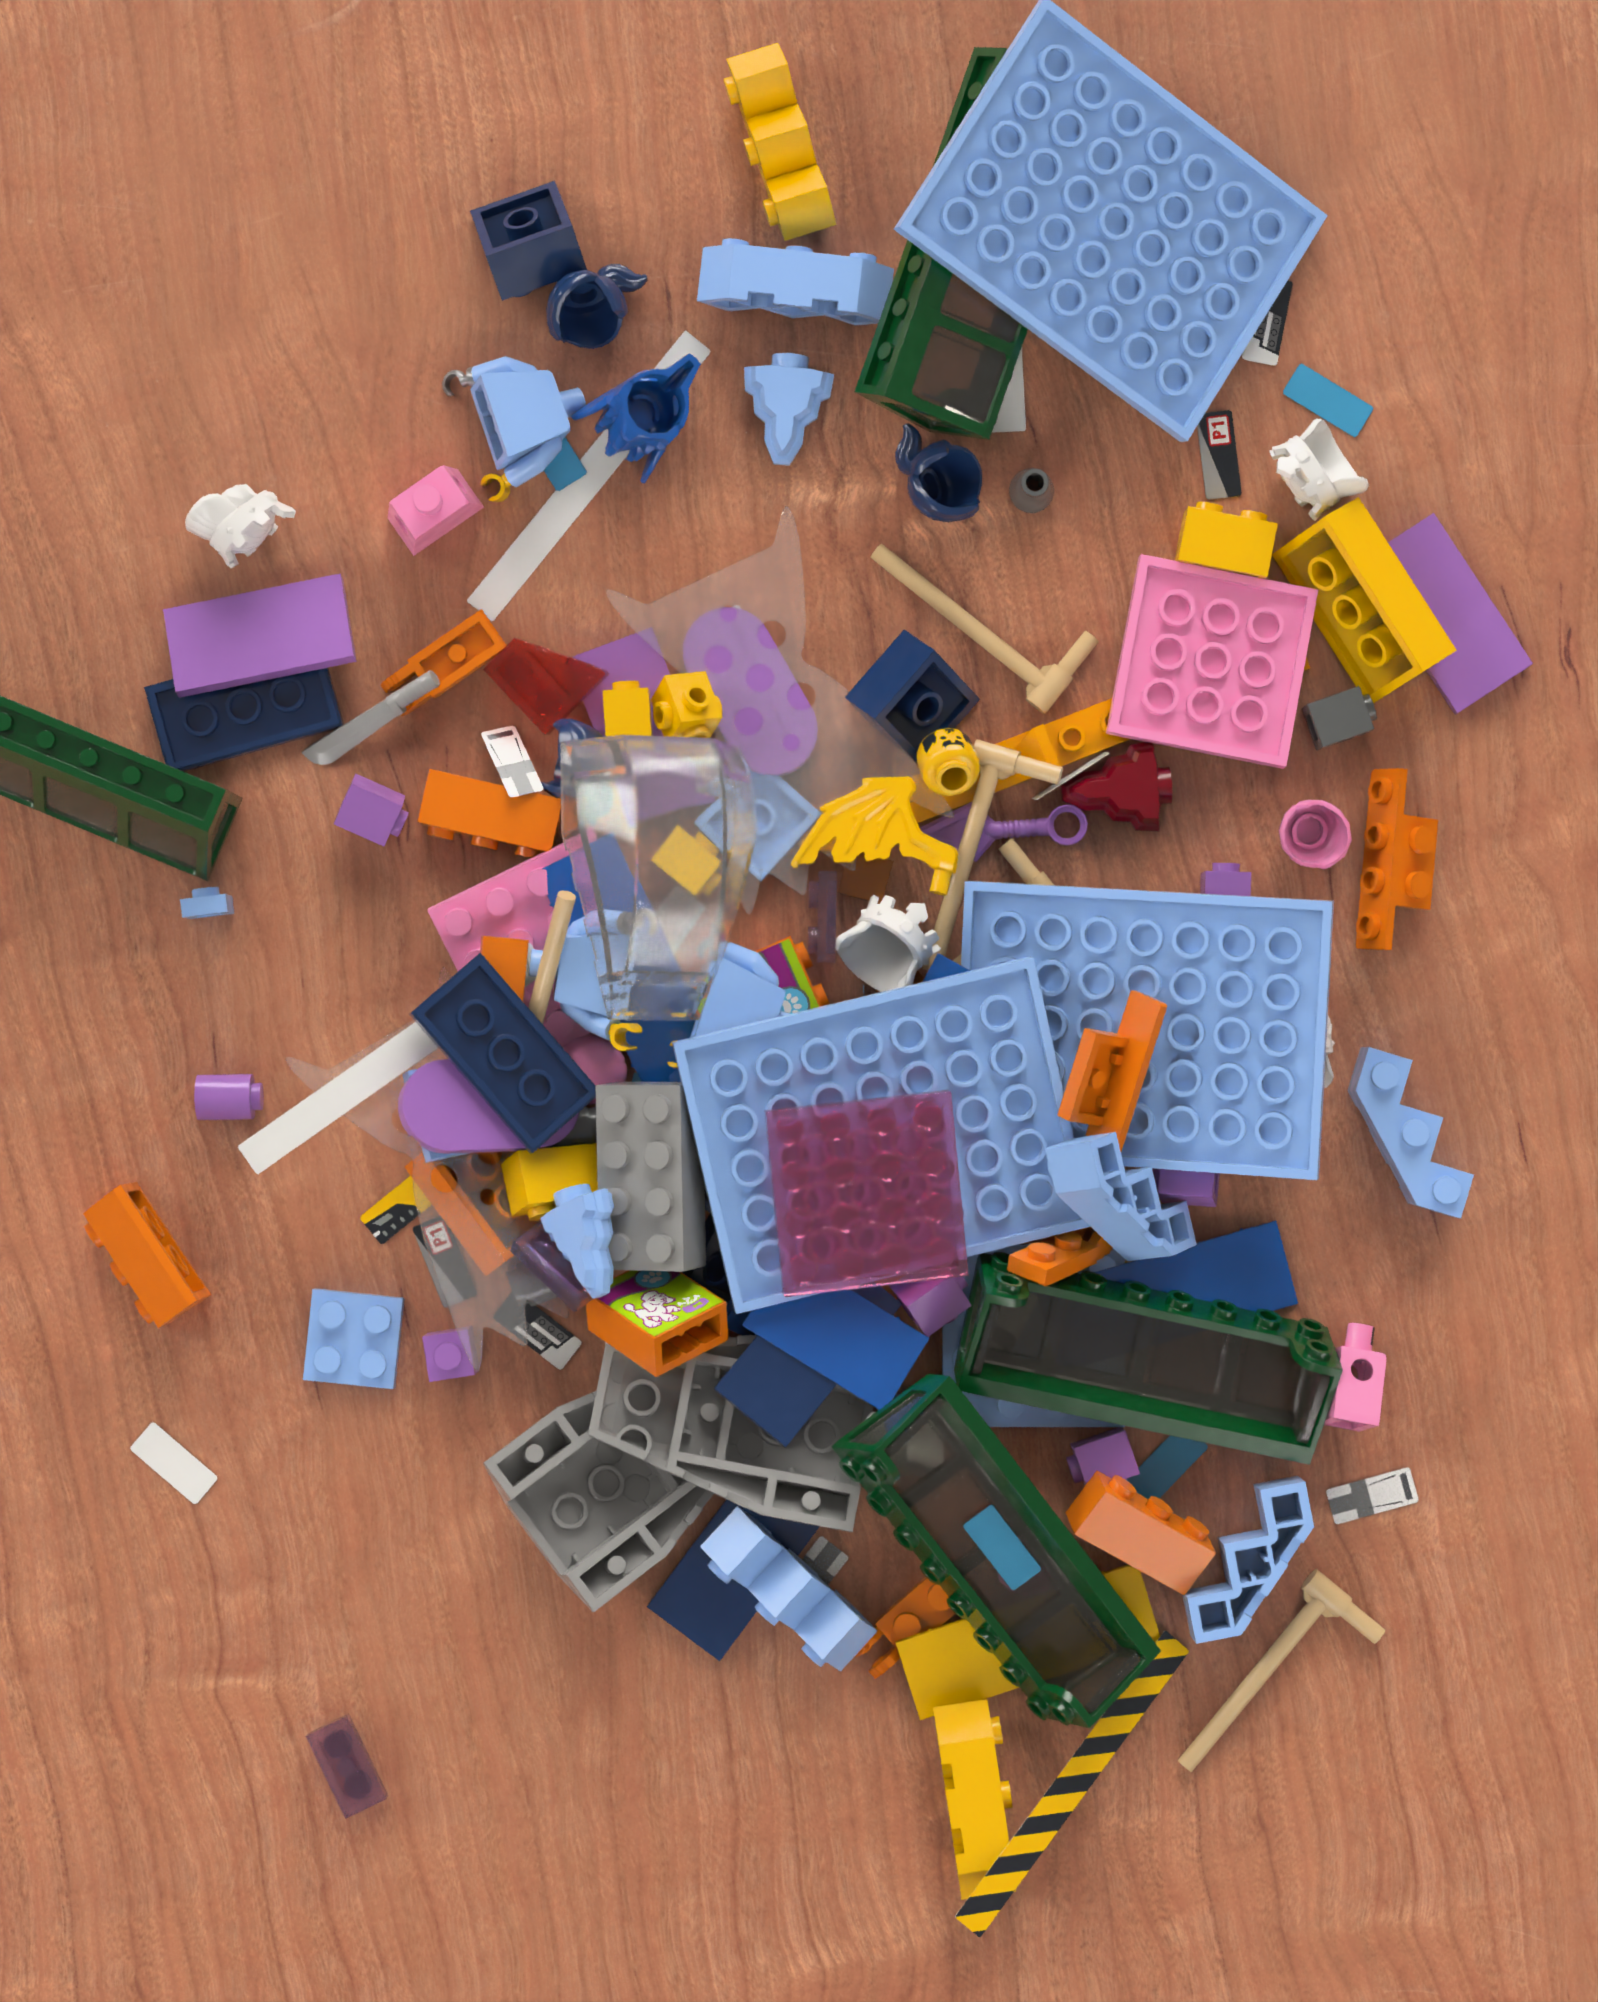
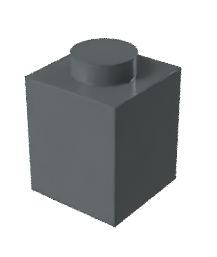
[1301,686,1377,751]

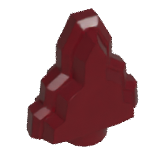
[1061,742,1172,832]

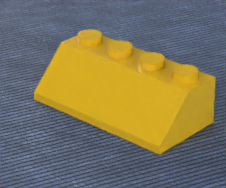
[1272,497,1457,703]

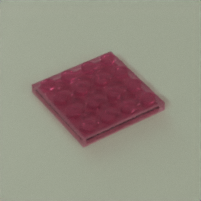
[764,1090,969,1297]

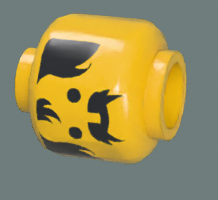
[917,728,980,796]

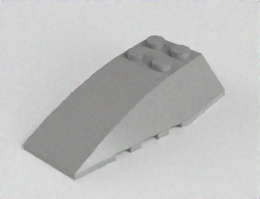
[483,1335,730,1612]
[588,1335,873,1532]

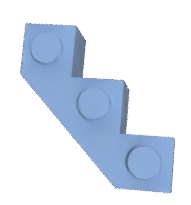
[697,238,894,326]
[1347,1047,1474,1219]
[1045,1132,1197,1261]
[1182,1476,1314,1644]
[700,1506,877,1671]

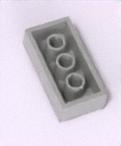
[596,1082,706,1272]

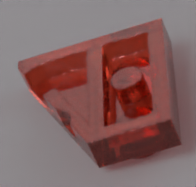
[483,638,609,735]

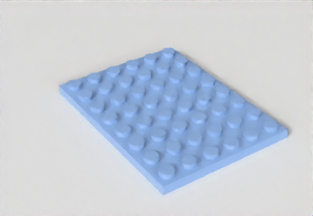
[894,0,1328,442]
[961,881,1334,1180]
[672,956,1090,1314]

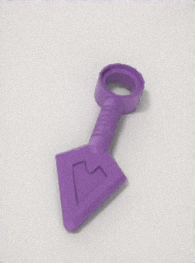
[920,802,1088,862]

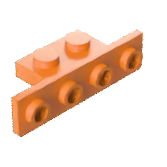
[1355,768,1438,950]
[1057,990,1167,1152]

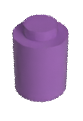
[194,1074,264,1120]

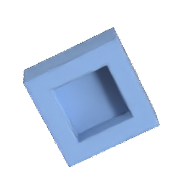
[180,887,234,919]

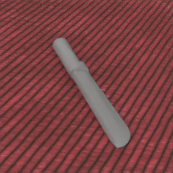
[301,670,440,765]

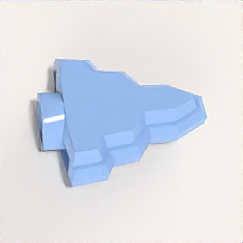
[744,353,834,466]
[540,1184,614,1299]

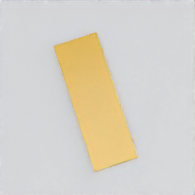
[895,1564,1160,1720]

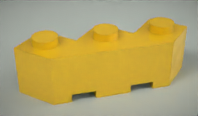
[723,43,837,241]
[933,1699,1016,1900]

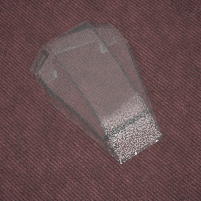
[561,735,758,1021]

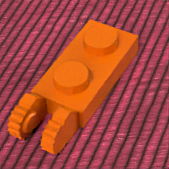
[380,609,508,717]
[1007,1227,1113,1287]
[855,1576,956,1679]

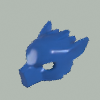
[571,353,701,484]

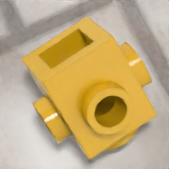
[651,671,723,747]

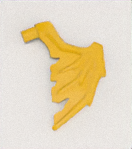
[791,776,958,896]

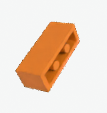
[417,769,566,859]
[1065,1470,1216,1596]

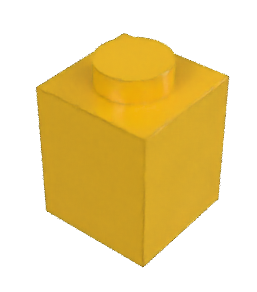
[603,681,654,749]

